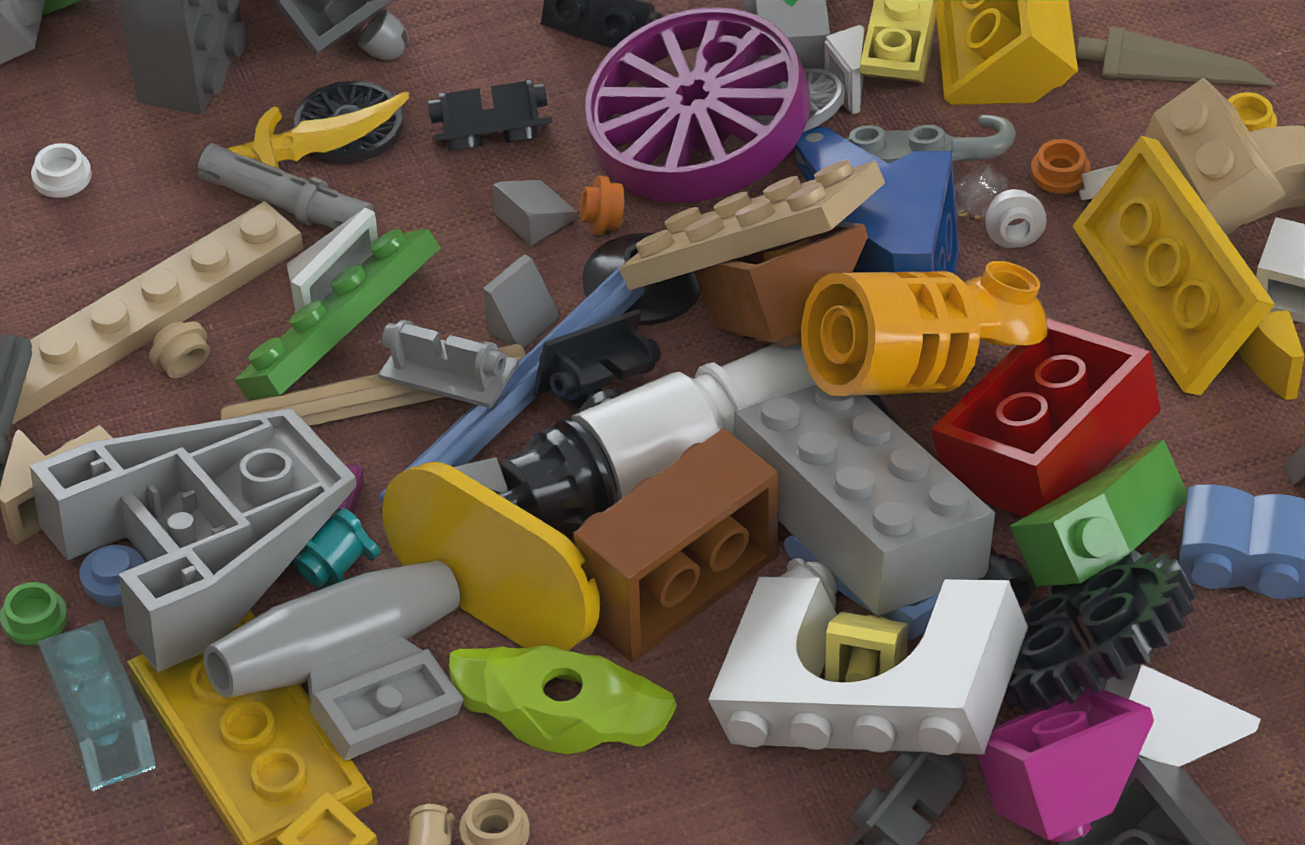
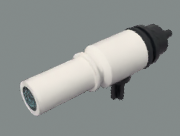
[498,342,816,532]

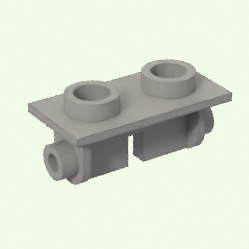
[378,320,519,408]

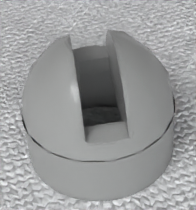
[358,10,408,61]

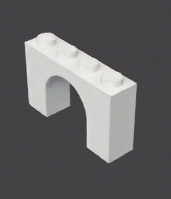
[708,577,1028,755]

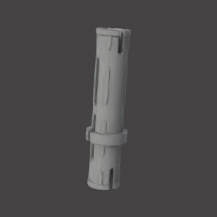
[197,143,374,229]

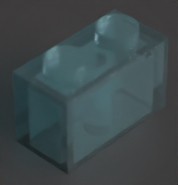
[38,619,156,791]

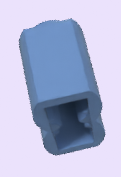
[1178,484,1305,599]

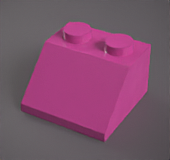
[977,688,1154,842]

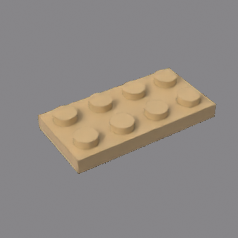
[619,160,885,290]

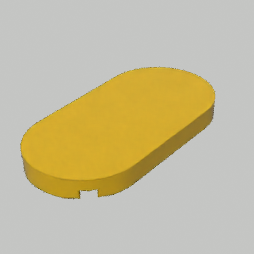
[382,461,600,651]

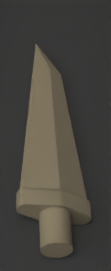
[1076,26,1277,86]

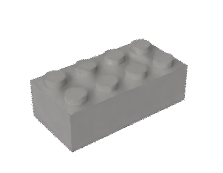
[733,384,995,617]

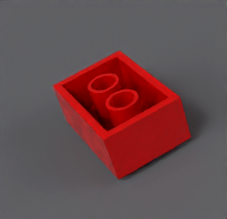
[931,318,1161,517]

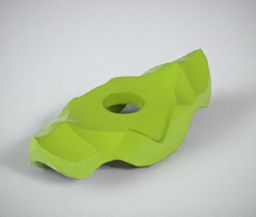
[449,645,677,754]

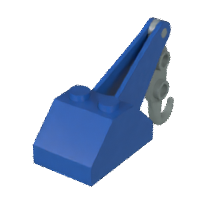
[794,115,1016,275]

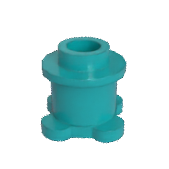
[292,508,381,588]

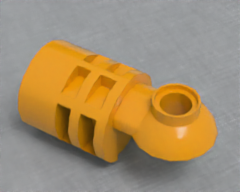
[801,261,1047,396]

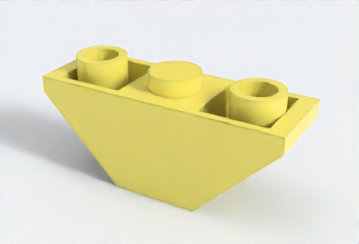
[860,0,938,83]

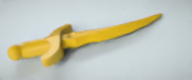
[203,91,409,171]

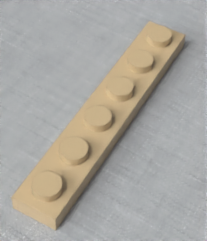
[12,201,303,424]

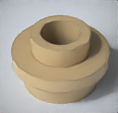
[149,321,210,378]
[459,793,530,845]

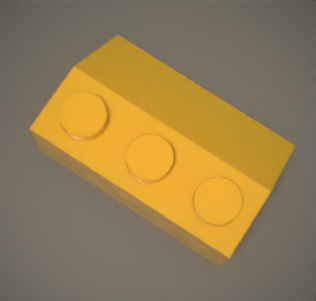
[936,0,1078,105]

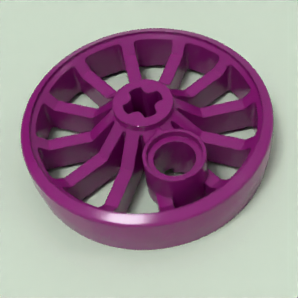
[585,8,810,203]

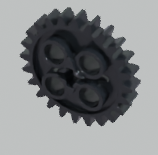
[1002,552,1196,712]

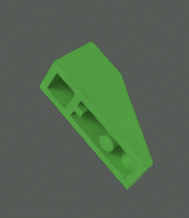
[1009,439,1187,586]

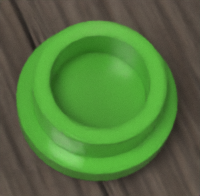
[0,582,68,645]

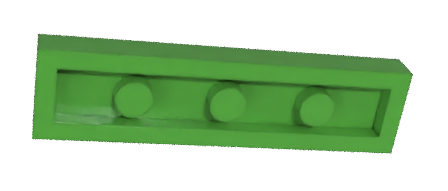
[234,228,441,400]

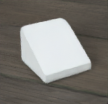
[824,25,864,115]

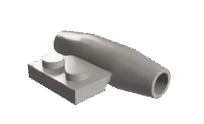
[204,560,464,761]

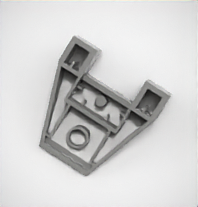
[30,408,356,672]

